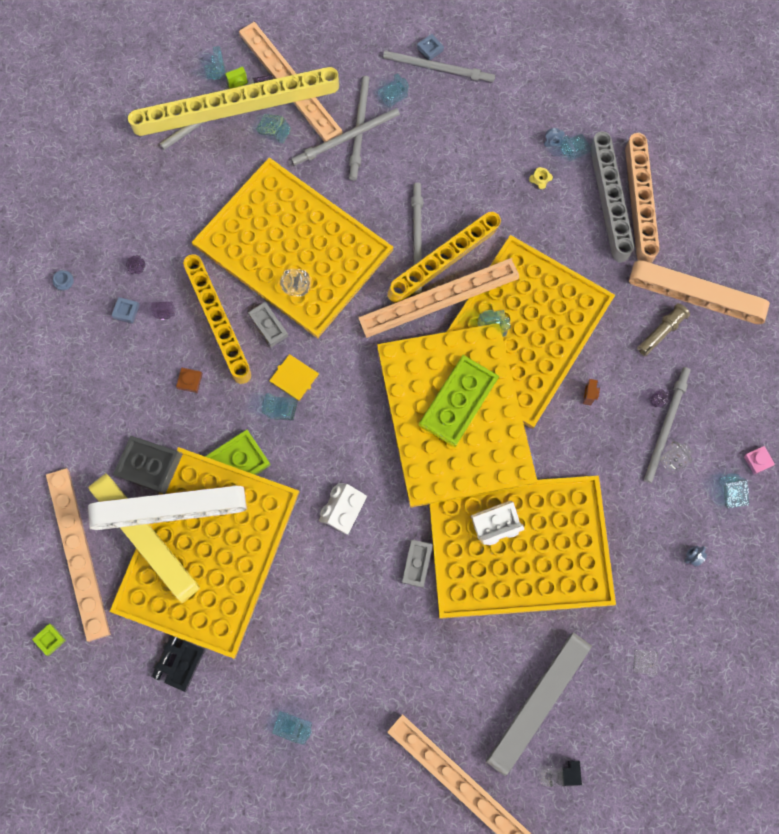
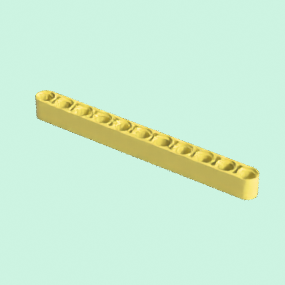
[128,67,339,136]

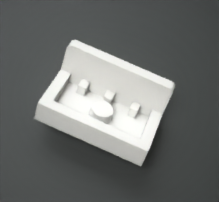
[319,483,367,534]
[471,501,524,545]

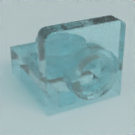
[204,46,226,80]
[378,73,409,108]
[256,114,291,143]
[560,134,591,161]
[719,474,749,508]
[272,711,312,745]

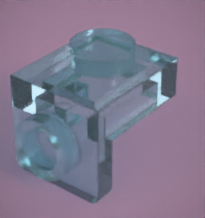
[478,310,511,337]
[262,393,298,421]

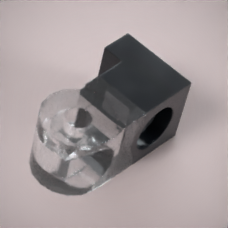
[536,760,582,787]

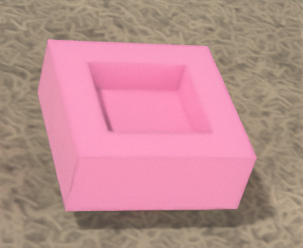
[744,446,775,475]

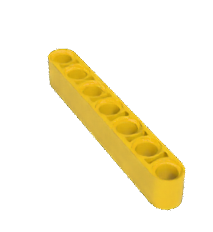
[388,212,501,303]
[183,254,251,384]

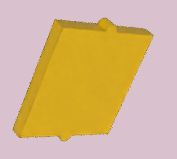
[269,354,319,401]

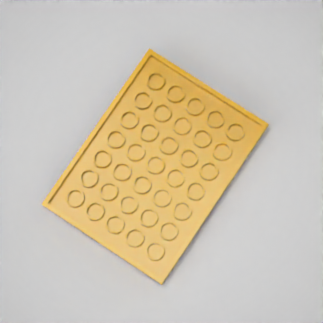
[192,158,393,339]
[447,235,615,429]
[377,323,538,508]
[110,447,300,659]
[429,476,616,619]

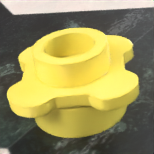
[529,167,553,189]

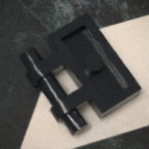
[151,635,205,692]

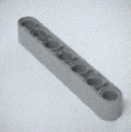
[590,131,634,262]
[486,632,592,776]

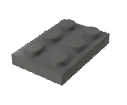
[113,436,183,494]

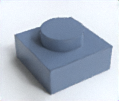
[417,34,444,60]
[112,297,140,324]

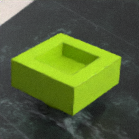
[225,67,248,89]
[32,623,66,656]

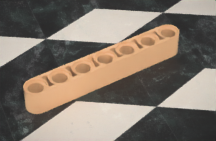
[625,133,659,263]
[629,261,770,324]

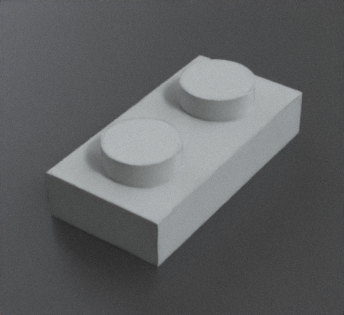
[248,302,289,347]
[402,540,433,588]

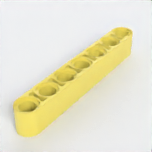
[88,473,200,603]

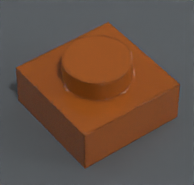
[176,367,203,393]
[583,379,600,406]

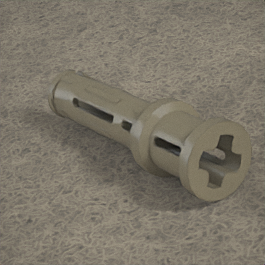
[637,303,690,356]

